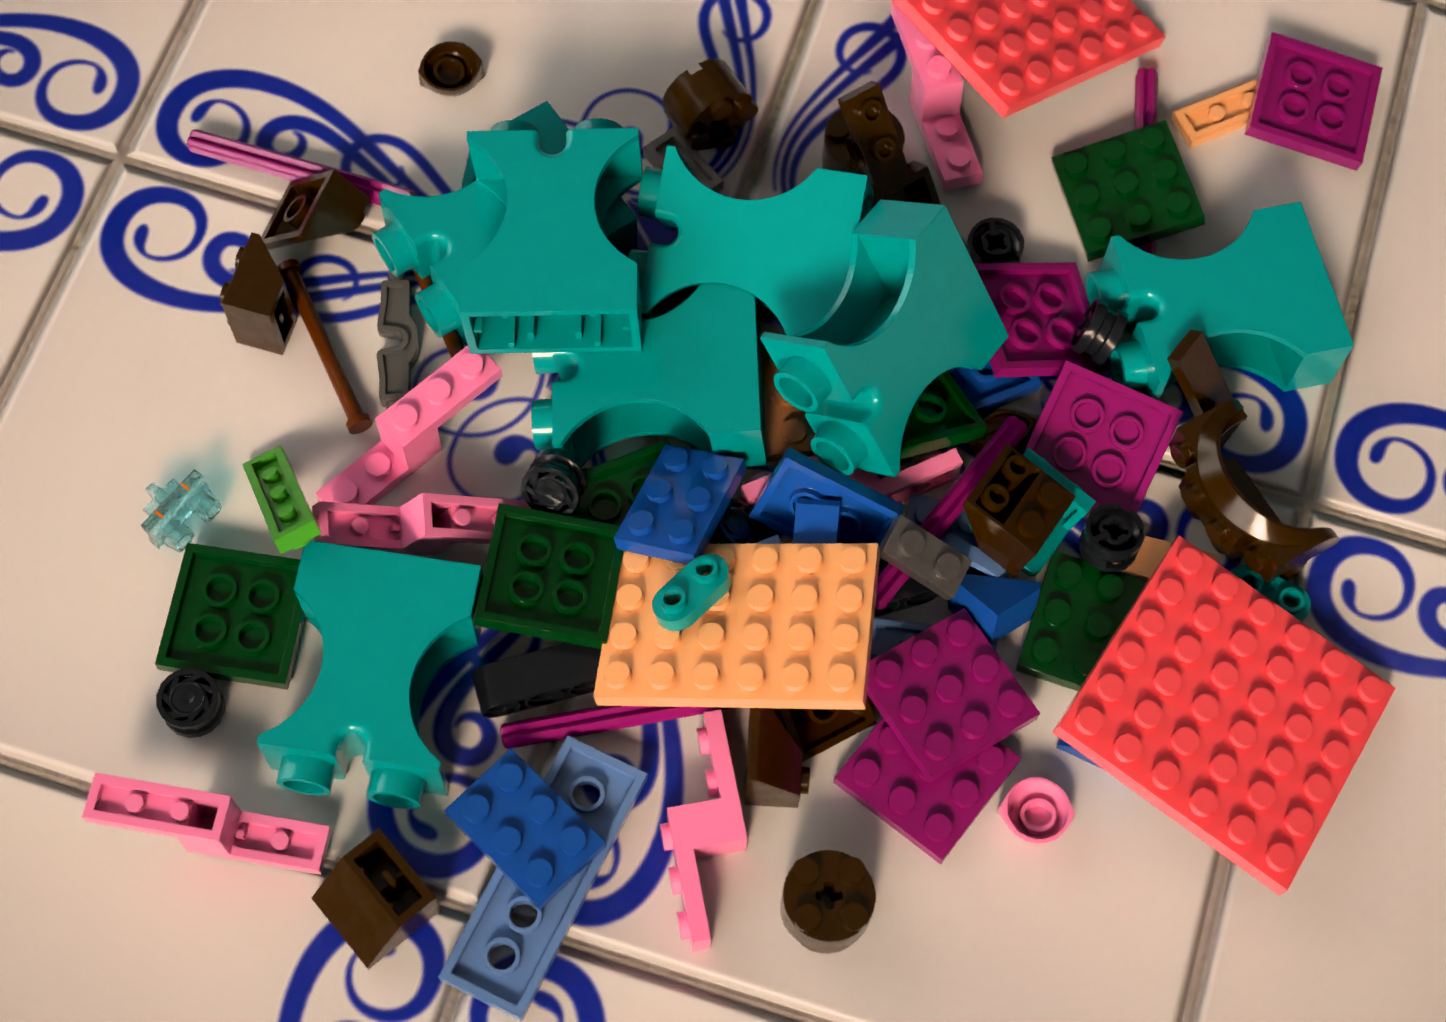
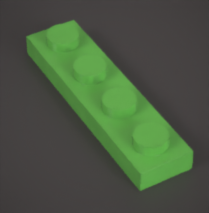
[242,445,322,554]

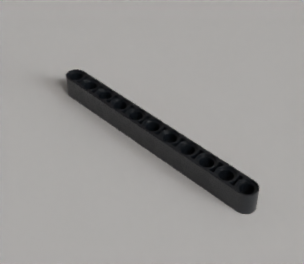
[471,560,939,718]

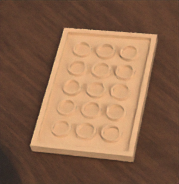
[593,543,880,710]

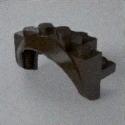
[1168,399,1339,583]

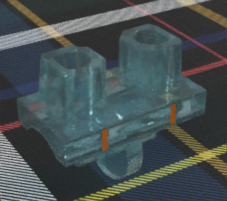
[141,469,222,553]

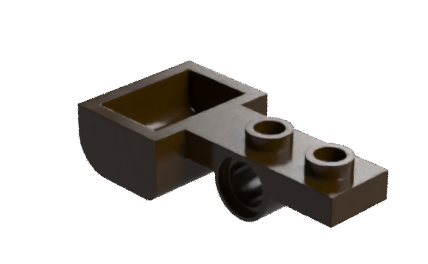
[837,81,941,210]

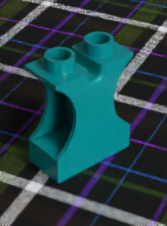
[372,101,637,346]
[459,118,643,354]
[628,145,874,336]
[760,199,1009,477]
[1086,202,1354,401]
[531,283,767,467]
[257,541,483,809]

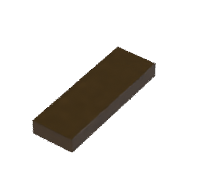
[1167,329,1241,449]

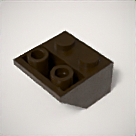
[220,232,297,355]
[963,443,1076,576]
[311,828,441,970]

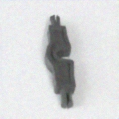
[376,270,420,409]

